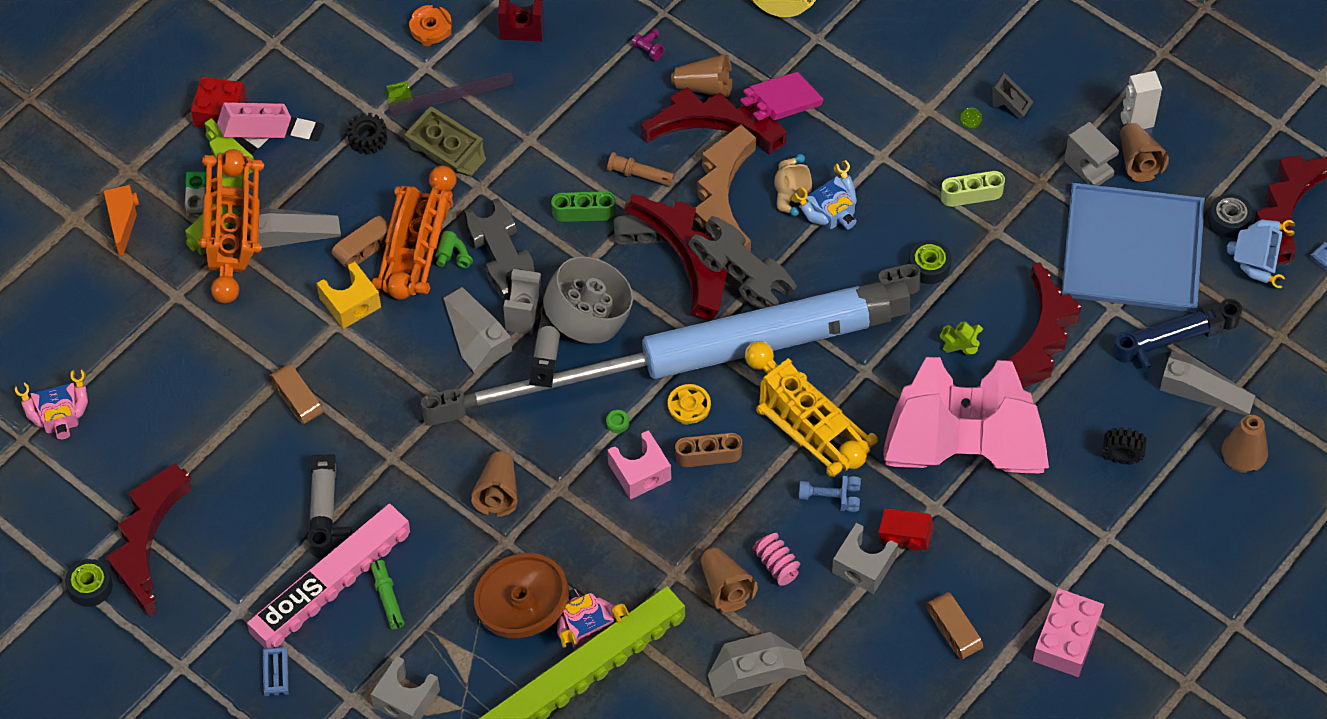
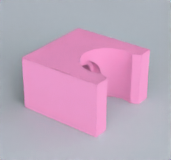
[608,430,671,500]

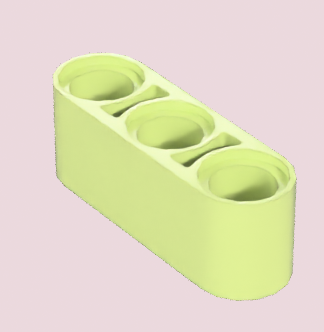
[941,171,1005,207]

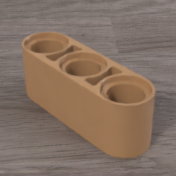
[332,216,390,269]
[270,364,323,425]
[675,433,742,467]
[926,592,983,659]

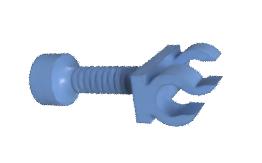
[799,476,861,512]

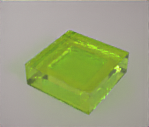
[387,81,413,107]

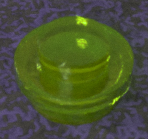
[960,108,982,129]

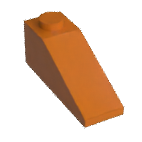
[104,185,139,256]

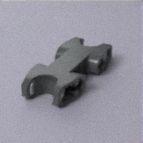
[464,198,535,300]
[688,216,797,309]

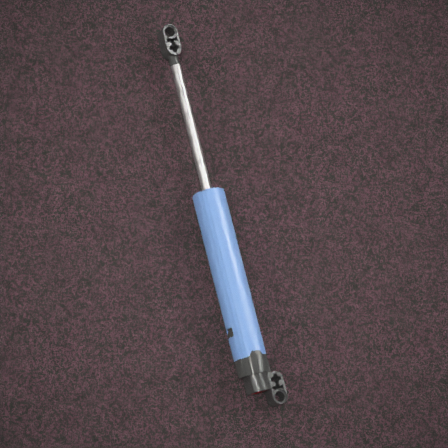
[421,264,920,425]

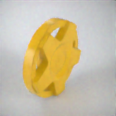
[668,384,711,425]

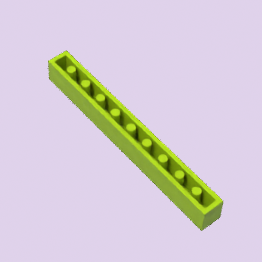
[479,586,685,719]

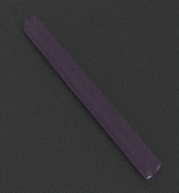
[388,72,514,116]

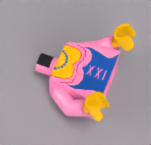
[15,370,88,439]
[557,589,629,650]

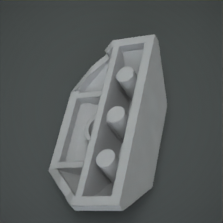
[708,632,807,698]

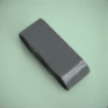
[613,215,668,245]

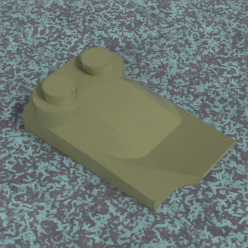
[404,106,486,176]

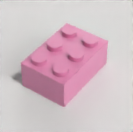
[1033,588,1104,677]

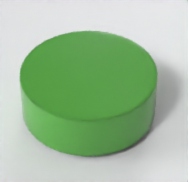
[606,410,629,434]

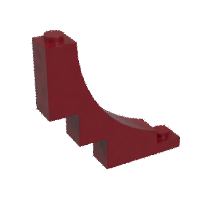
[106,463,191,617]

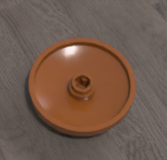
[474,553,569,638]

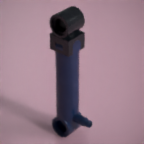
[1113,299,1242,369]

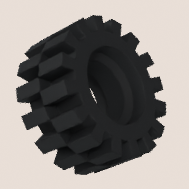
[347,113,387,155]
[1103,427,1147,465]

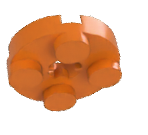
[409,5,452,46]

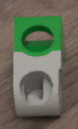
[185,172,206,213]

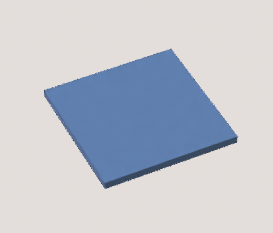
[1061,183,1205,313]

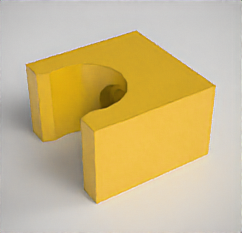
[317,261,381,329]

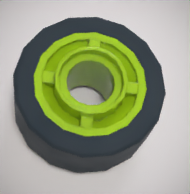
[908,240,952,284]
[65,559,113,607]

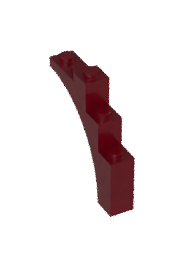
[641,87,787,155]
[1253,155,1327,266]
[623,194,727,321]
[1006,262,1081,388]

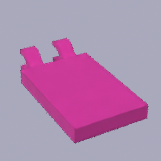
[740,72,824,120]

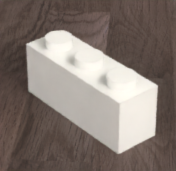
[1121,71,1162,129]

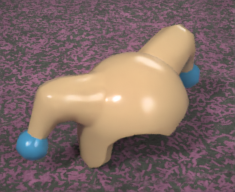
[774,154,812,216]

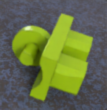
[940,321,983,355]

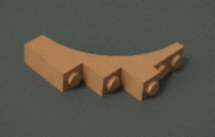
[693,125,756,252]

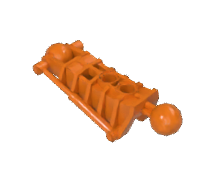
[199,149,264,304]
[372,165,456,300]

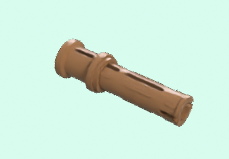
[607,152,675,187]

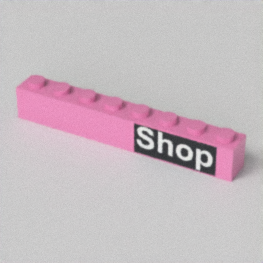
[247,503,410,649]

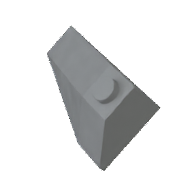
[248,208,341,248]
[444,287,512,374]
[1160,351,1255,416]

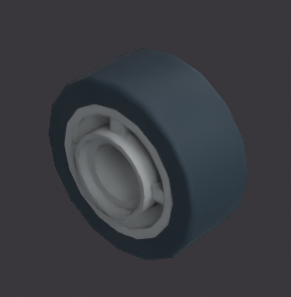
[1208,194,1253,237]

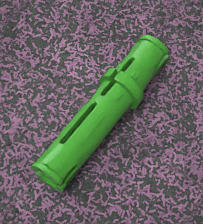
[370,560,405,630]

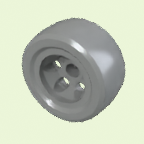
[543,257,633,343]

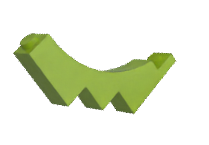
[185,118,254,256]

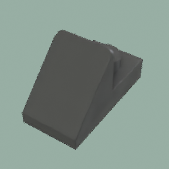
[992,72,1033,119]

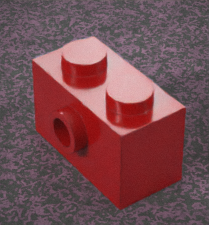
[879,508,934,551]

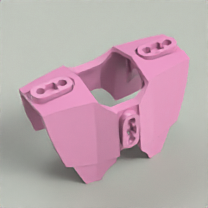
[883,357,1049,473]

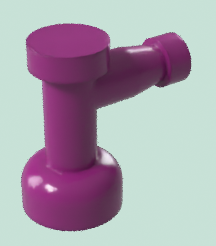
[632,29,664,61]

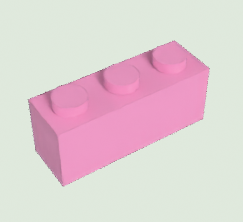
[217,103,291,138]

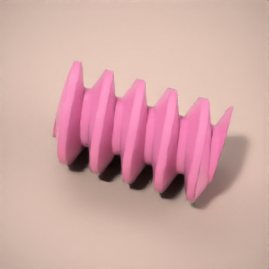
[752,533,800,586]

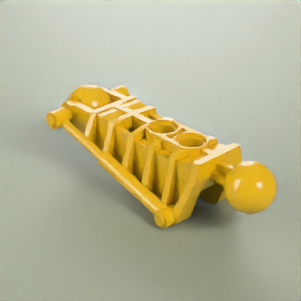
[745,341,878,477]

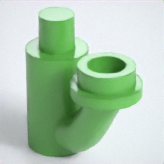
[435,231,473,268]

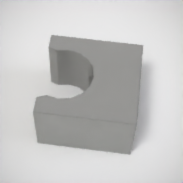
[1064,122,1119,186]
[503,269,543,335]
[832,523,898,594]
[371,656,440,719]

